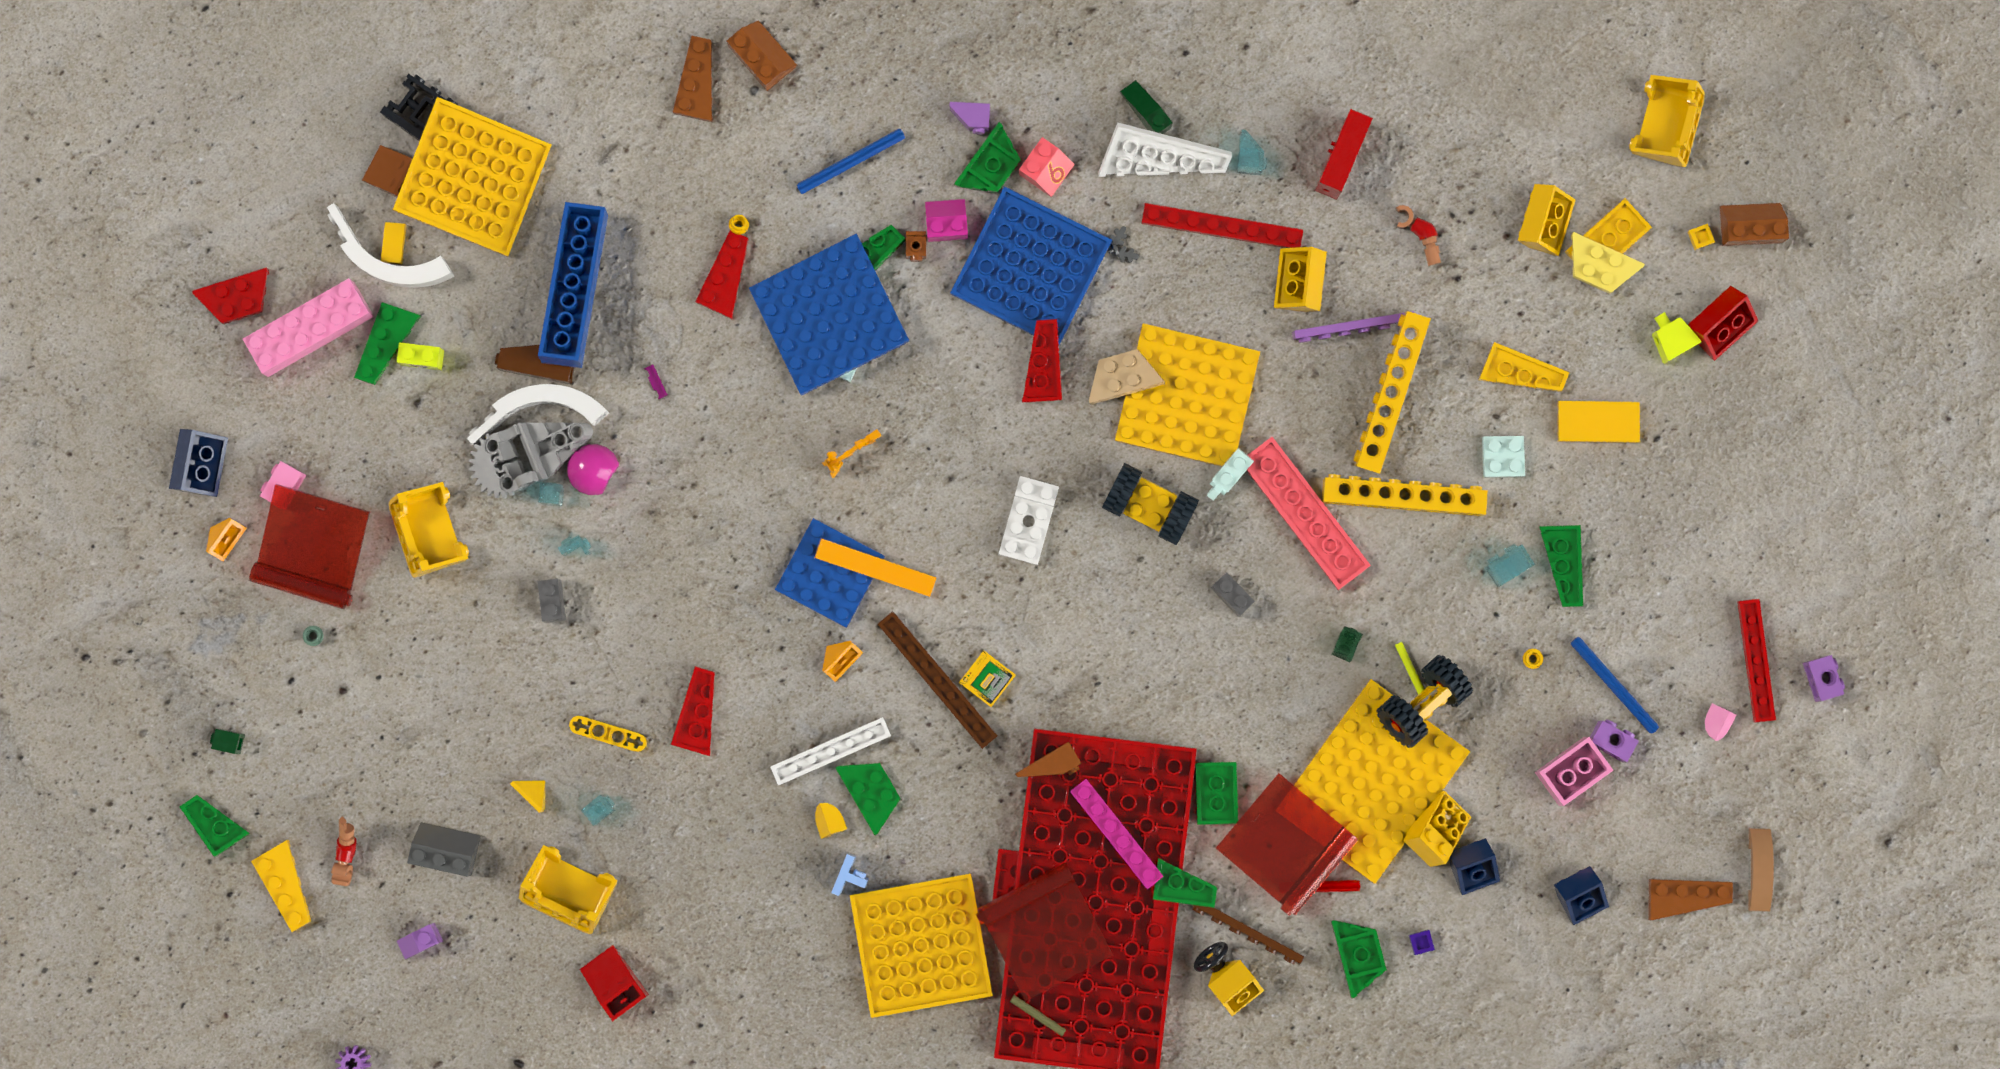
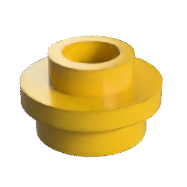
[729,215,749,234]
[1522,649,1543,669]

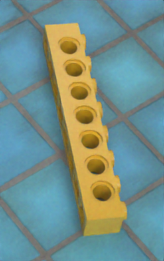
[1353,311,1431,474]
[1321,474,1488,516]

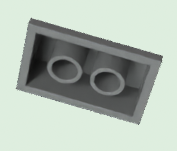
[407,822,481,877]

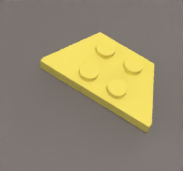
[1571,232,1645,294]

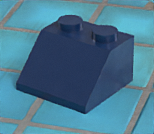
[1449,838,1500,895]
[1554,866,1609,926]

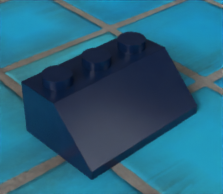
[169,429,228,497]

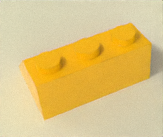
[1517,184,1576,256]
[1274,247,1327,312]

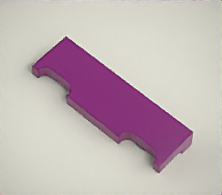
[644,364,668,399]

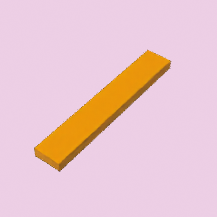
[814,539,936,597]

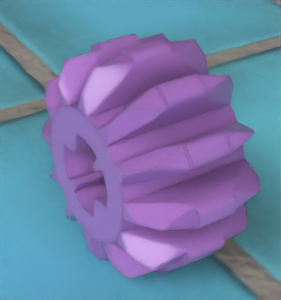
[335,1045,372,1069]

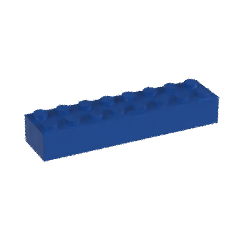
[538,202,608,368]

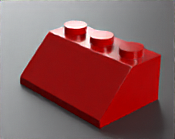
[1688,286,1758,361]

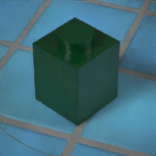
[210,729,245,754]

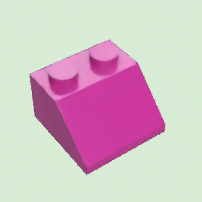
[925,199,968,242]

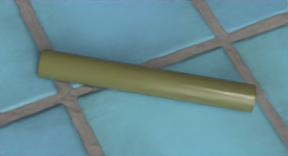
[1010,995,1066,1036]

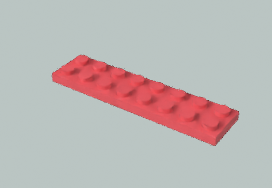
[1246,437,1371,590]

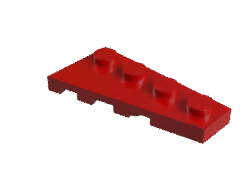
[695,230,749,320]
[1022,319,1062,402]

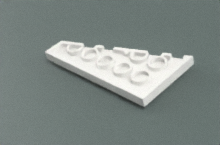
[1098,122,1232,177]

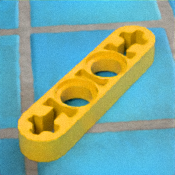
[569,716,647,752]

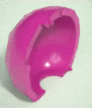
[567,444,619,495]

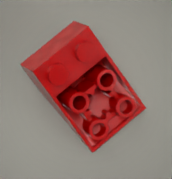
[580,945,649,1022]

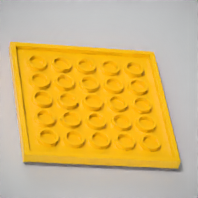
[392,97,552,257]
[1115,323,1261,467]
[850,873,993,1018]

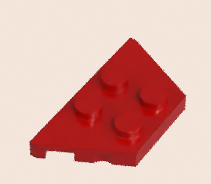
[192,267,269,324]

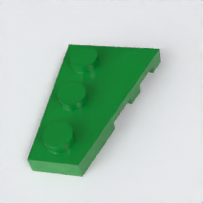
[179,795,250,857]

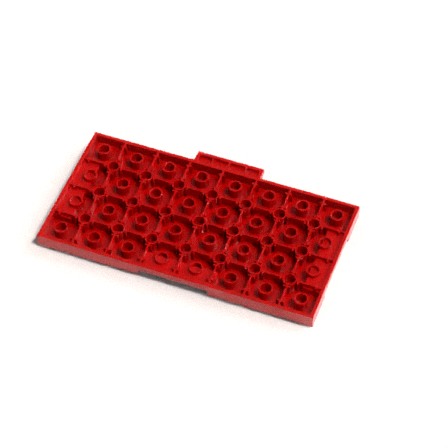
[988,729,1197,1069]

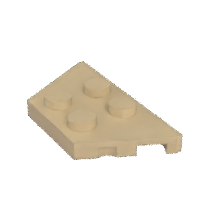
[1089,349,1165,405]

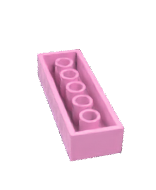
[243,278,374,377]

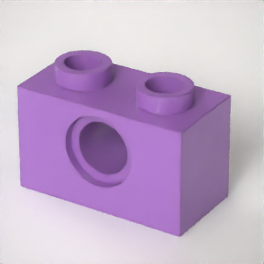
[1803,655,1845,702]
[1590,719,1639,762]

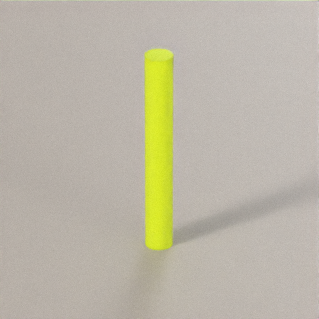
[1395,642,1424,695]

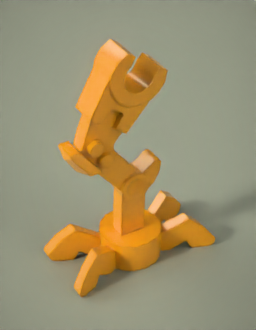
[822,429,882,478]

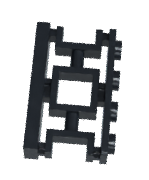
[380,73,458,141]

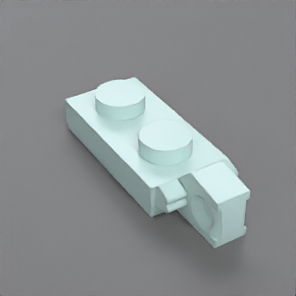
[1207,448,1254,501]

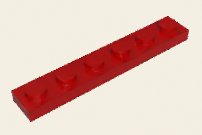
[1737,599,1776,723]

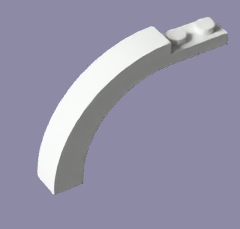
[327,203,454,288]
[467,384,609,445]

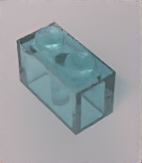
[1484,543,1535,587]

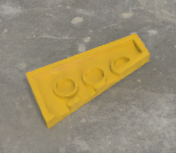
[1478,342,1570,392]
[251,840,311,932]

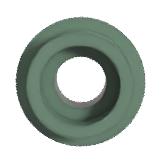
[303,626,324,646]

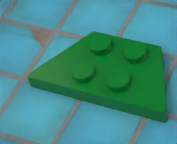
[954,122,1021,193]
[835,763,901,835]
[1331,920,1387,999]

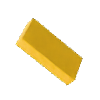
[381,222,406,265]

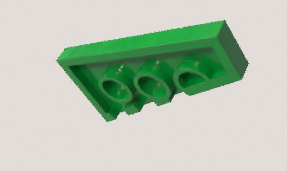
[354,302,421,385]
[1539,525,1583,607]

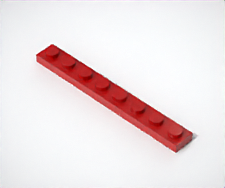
[1141,203,1303,248]

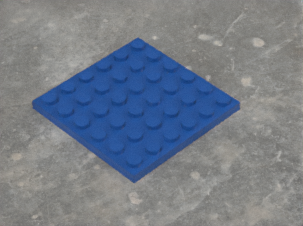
[950,186,1112,345]
[749,233,910,396]

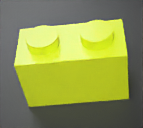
[397,342,444,371]

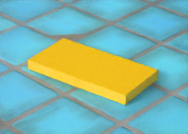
[1565,198,1652,259]
[1557,401,1640,443]

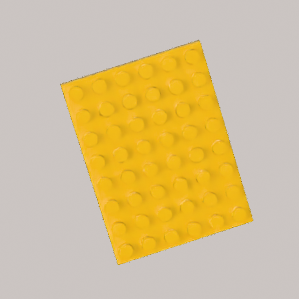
[1275,679,1470,884]

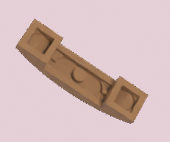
[1748,828,1774,911]

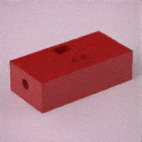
[1315,109,1373,200]

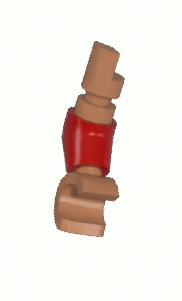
[1395,205,1441,266]
[331,816,357,886]

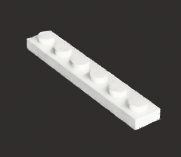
[770,717,891,785]

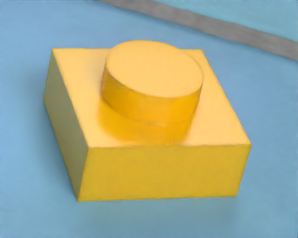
[1687,224,1715,250]

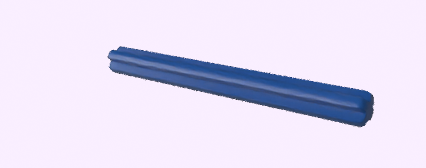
[797,129,905,194]
[1571,637,1659,733]

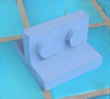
[831,853,869,896]

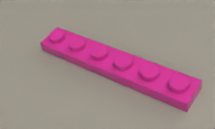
[1070,779,1164,890]

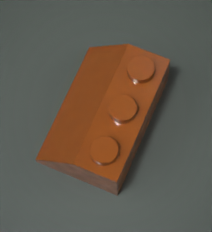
[726,20,798,91]
[1720,203,1789,246]

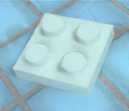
[1482,436,1525,478]

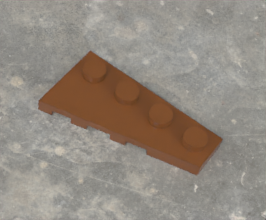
[673,36,712,123]
[1648,879,1733,921]

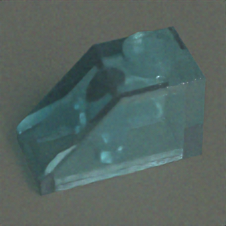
[1237,130,1267,175]

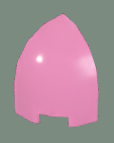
[1705,703,1736,741]

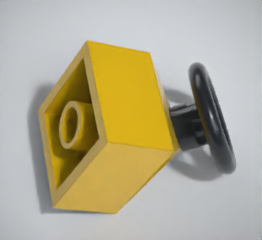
[1194,942,1264,1016]

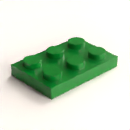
[1195,762,1238,825]

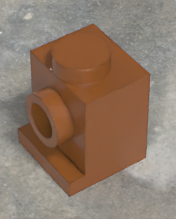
[906,231,926,262]

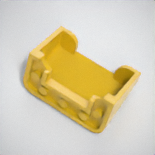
[1629,75,1705,167]
[389,482,469,578]
[519,845,617,934]

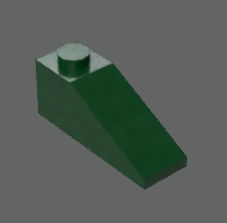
[1120,80,1173,134]

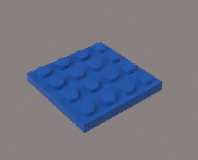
[775,518,885,628]

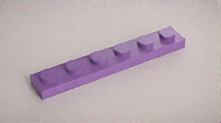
[1292,311,1414,343]

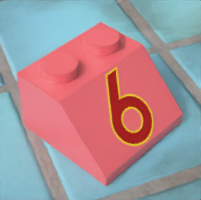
[1019,137,1075,197]

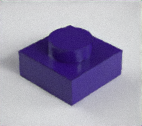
[1409,930,1435,955]

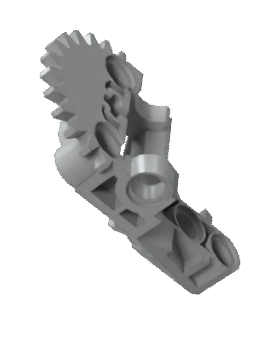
[469,423,593,498]

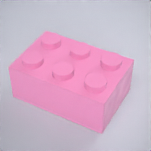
[1535,737,1613,806]

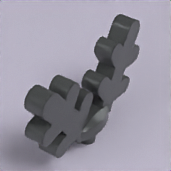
[1108,226,1139,263]

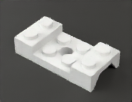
[998,476,1059,566]

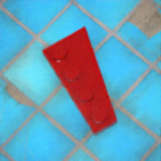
[670,666,715,756]

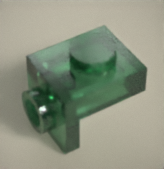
[1331,626,1363,663]

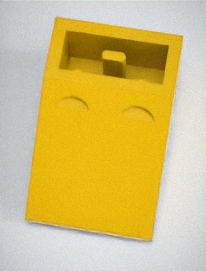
[1403,791,1471,867]

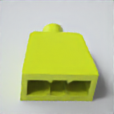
[1652,312,1701,364]

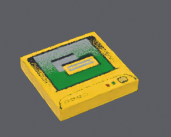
[959,650,1016,707]

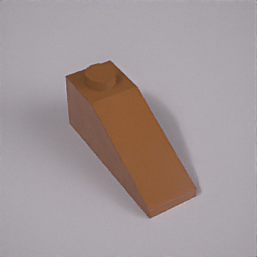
[1015,742,1081,777]

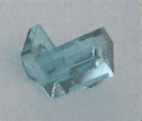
[558,535,592,556]

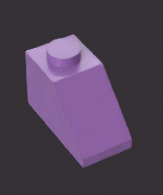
[950,102,990,135]
[397,923,443,960]

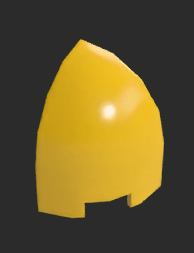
[815,803,847,839]

